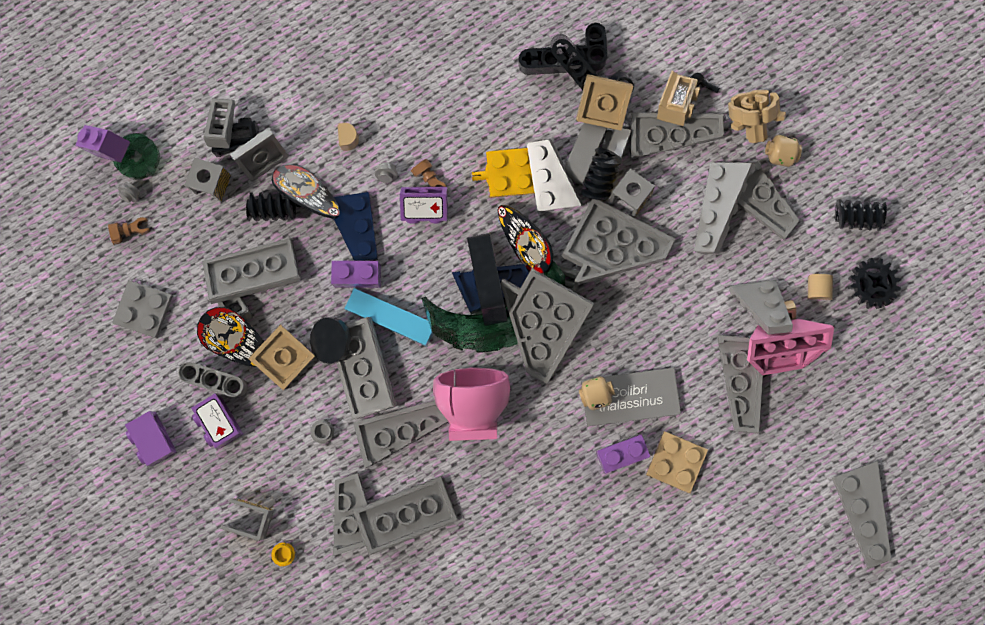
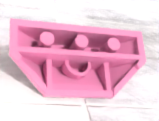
[747,319,834,376]

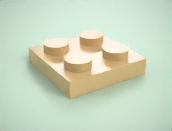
[576,74,633,130]
[248,324,315,390]
[646,431,708,494]

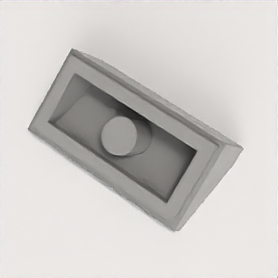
[596,128,631,175]

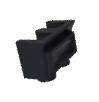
[212,118,259,157]

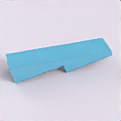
[344,288,437,347]

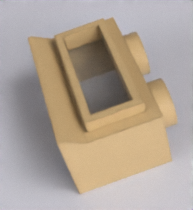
[657,71,700,126]

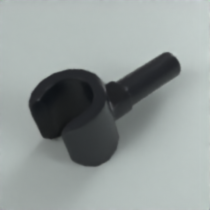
[690,73,720,93]

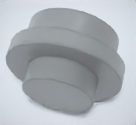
[375,162,398,183]
[118,182,140,203]
[311,420,334,443]

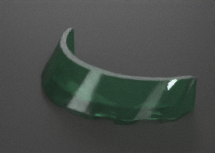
[421,261,565,353]

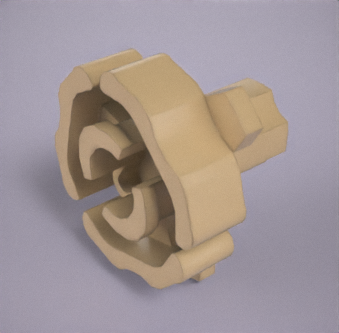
[728,90,786,143]

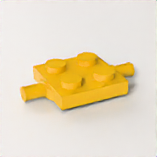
[472,148,535,198]

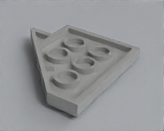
[561,199,675,285]
[500,269,594,384]

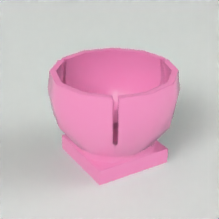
[433,368,510,441]

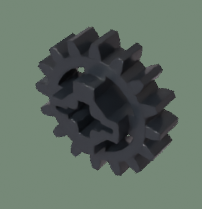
[848,258,901,309]

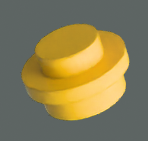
[271,542,295,567]

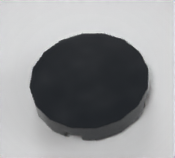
[310,317,351,364]

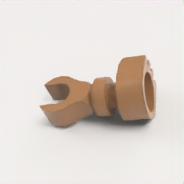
[411,159,446,187]
[108,217,150,245]

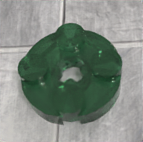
[113,133,160,180]

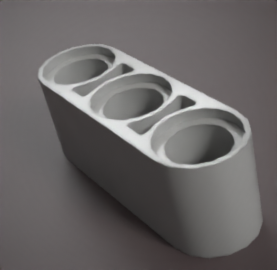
[564,123,607,186]
[178,362,248,398]

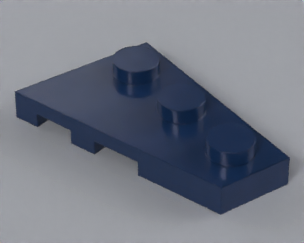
[334,192,378,261]
[452,264,529,315]

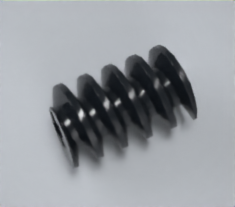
[581,148,622,200]
[246,192,296,221]
[834,199,887,231]

